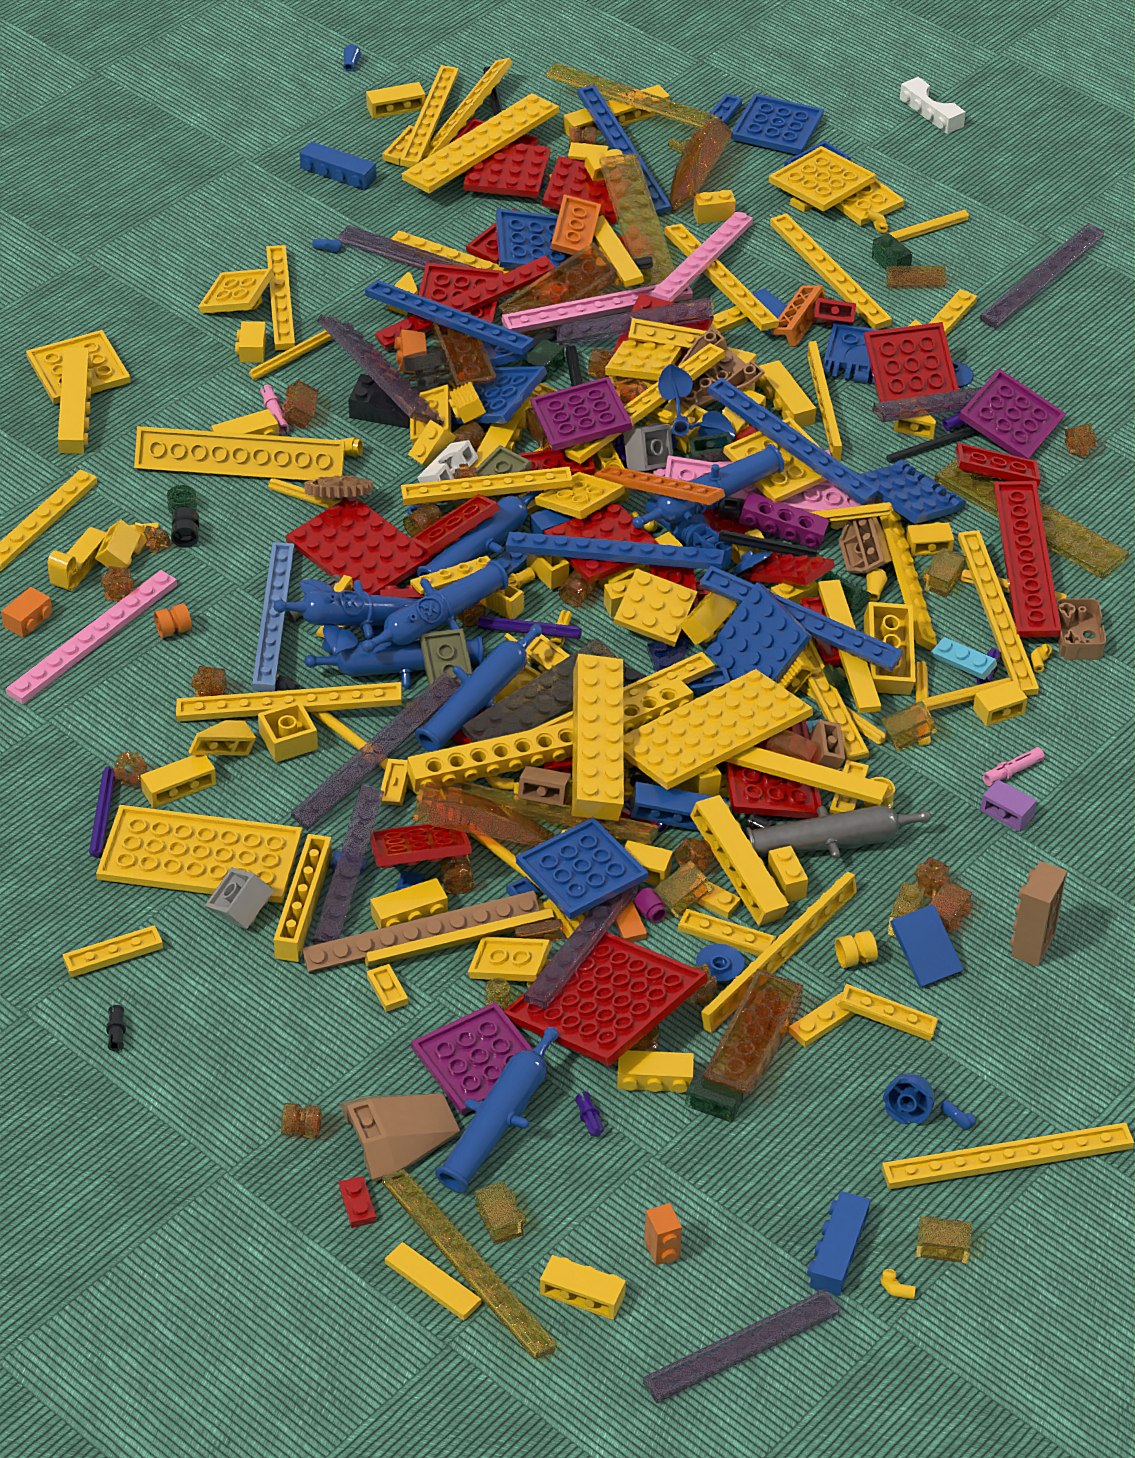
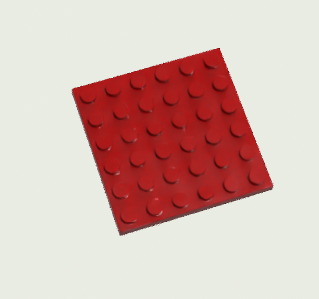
[503,930,708,1066]

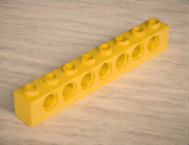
[407,721,573,792]

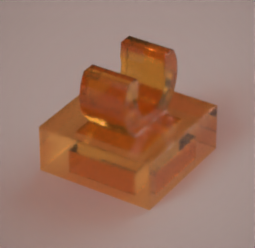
[455,463,477,479]
[143,526,171,554]

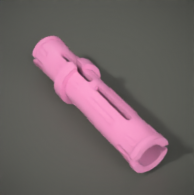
[260,385,290,434]
[982,747,1044,786]

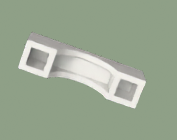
[900,77,966,134]

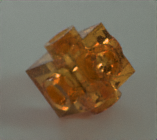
[588,348,615,379]
[1064,423,1097,456]
[101,566,134,602]
[191,666,227,697]
[112,751,147,786]
[673,837,715,873]
[914,857,950,900]
[689,964,718,1005]

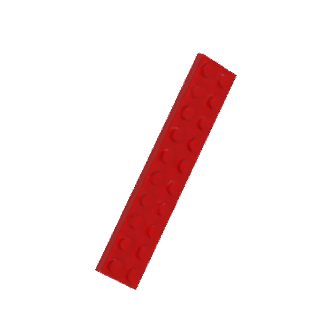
[993,481,1061,637]

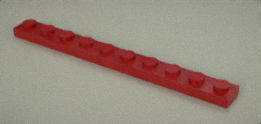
[375,255,556,351]

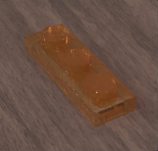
[886,266,946,287]

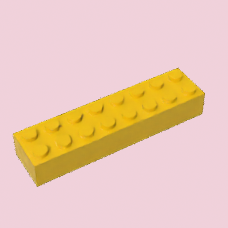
[572,654,624,821]

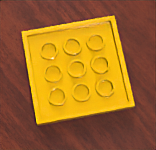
[769,146,876,211]
[26,330,131,404]
[723,417,827,503]

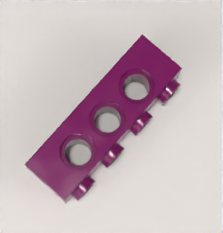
[738,492,830,550]

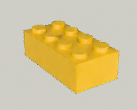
[864,602,916,695]

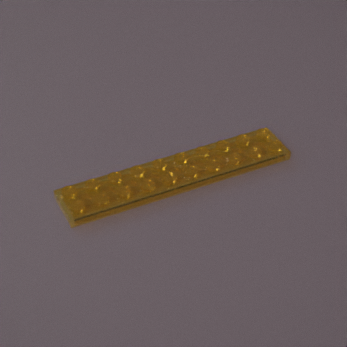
[599,153,675,288]
[934,459,1129,579]

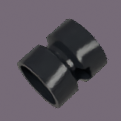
[171,507,200,548]

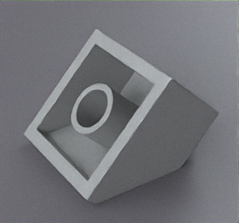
[624,424,673,471]
[205,867,274,929]

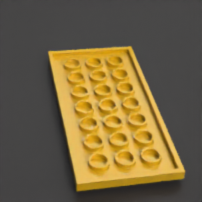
[623,669,813,790]
[96,805,303,903]

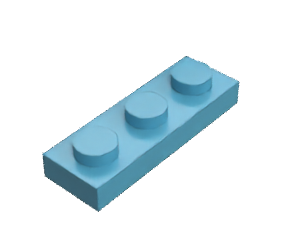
[931,637,997,680]

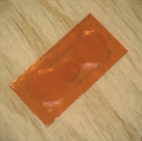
[514,919,563,942]

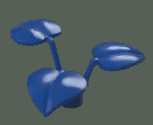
[649,364,735,450]
[299,579,384,655]

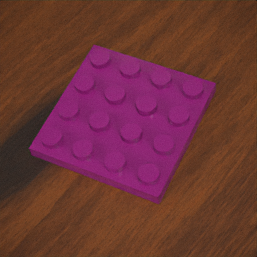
[958,368,1066,459]
[530,377,633,451]
[411,1002,548,1115]

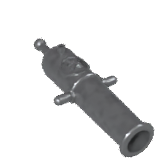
[745,805,931,859]

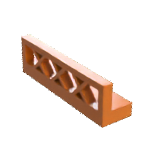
[770,286,826,346]

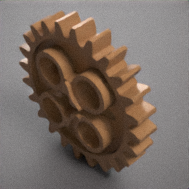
[305,475,373,499]

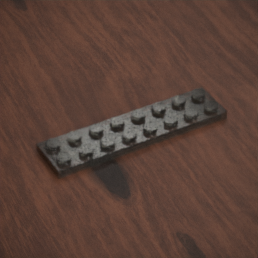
[461,638,627,743]

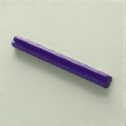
[478,616,582,639]
[89,766,116,858]

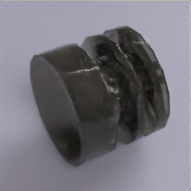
[403,349,451,392]

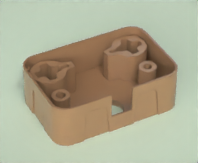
[1056,598,1106,660]

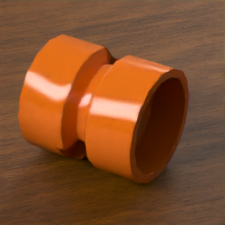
[153,603,192,639]

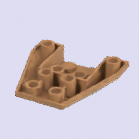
[675,327,765,409]
[340,1093,460,1182]

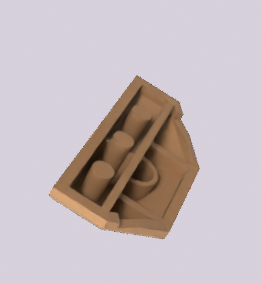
[839,503,892,573]

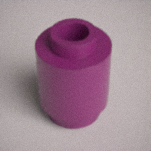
[634,888,667,923]

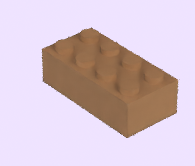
[1010,861,1067,967]

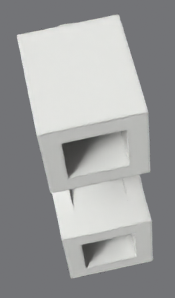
[417,440,478,483]

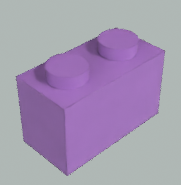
[980,780,1037,832]

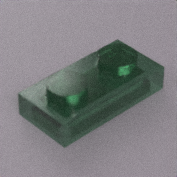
[822,663,853,697]

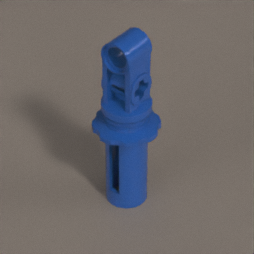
[645,494,732,568]

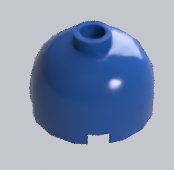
[883,1073,935,1125]

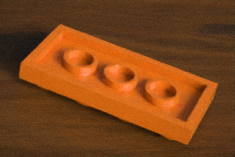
[550,194,601,259]

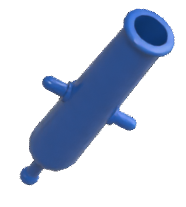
[633,444,784,529]
[417,490,544,577]
[362,560,509,653]
[273,580,419,640]
[415,625,543,752]
[304,636,484,689]
[435,1027,558,1193]

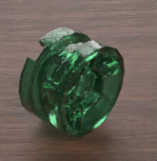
[167,485,197,515]

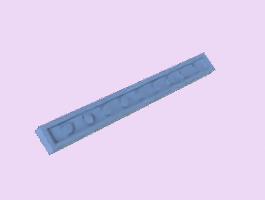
[252,542,294,692]

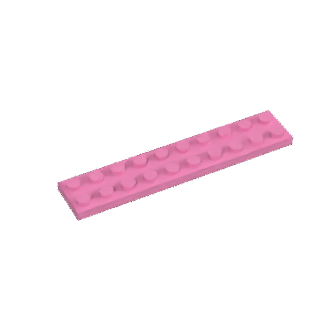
[665,456,875,512]

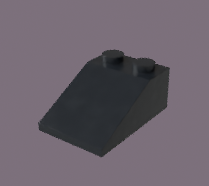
[348,374,410,429]

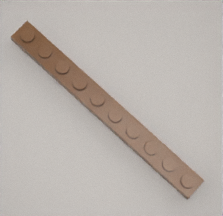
[302,891,540,973]

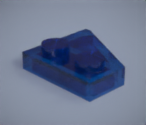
[647,638,689,673]

